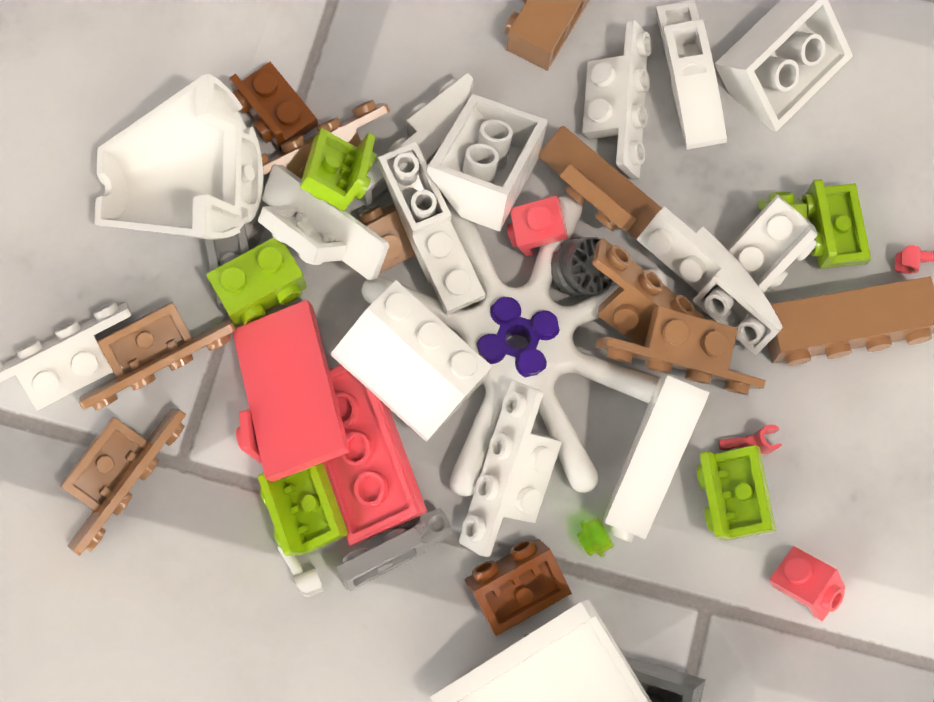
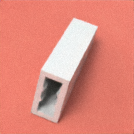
[602,375,710,543]

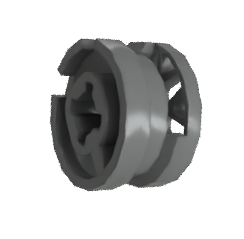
[551,237,614,296]

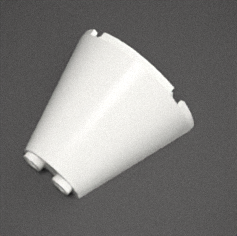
[95,73,263,240]

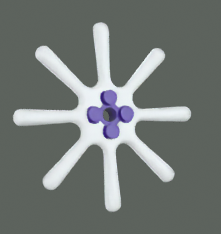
[361,194,668,496]

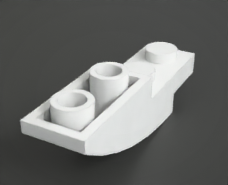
[656,0,727,150]
[360,73,473,207]
[378,141,486,315]
[636,206,783,355]

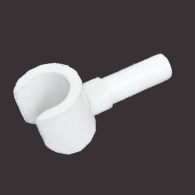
[277,546,324,597]

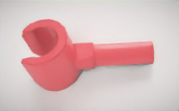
[894,245,934,274]
[719,424,782,454]

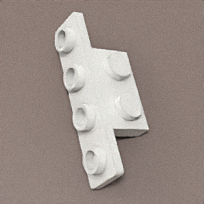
[582,20,652,179]
[258,165,389,280]
[0,301,131,411]
[459,381,562,557]

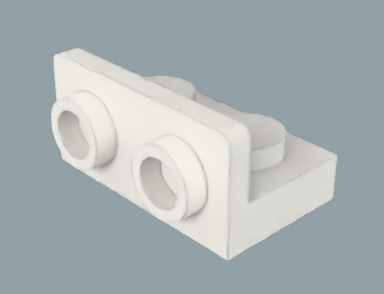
[727,194,817,293]

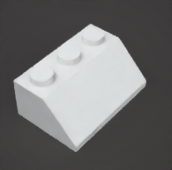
[714,0,853,132]
[427,93,548,232]
[331,280,493,442]

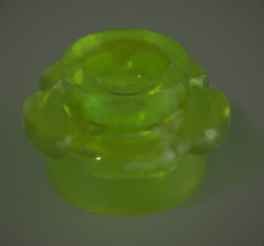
[577,517,615,558]

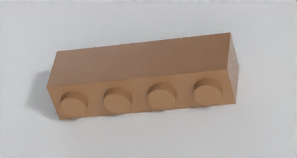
[504,0,590,71]
[767,276,934,366]

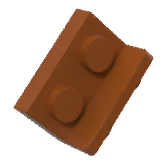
[229,61,318,152]
[464,539,572,636]

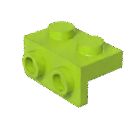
[300,127,377,211]
[801,179,871,269]
[206,238,307,327]
[696,445,776,541]
[258,463,349,556]

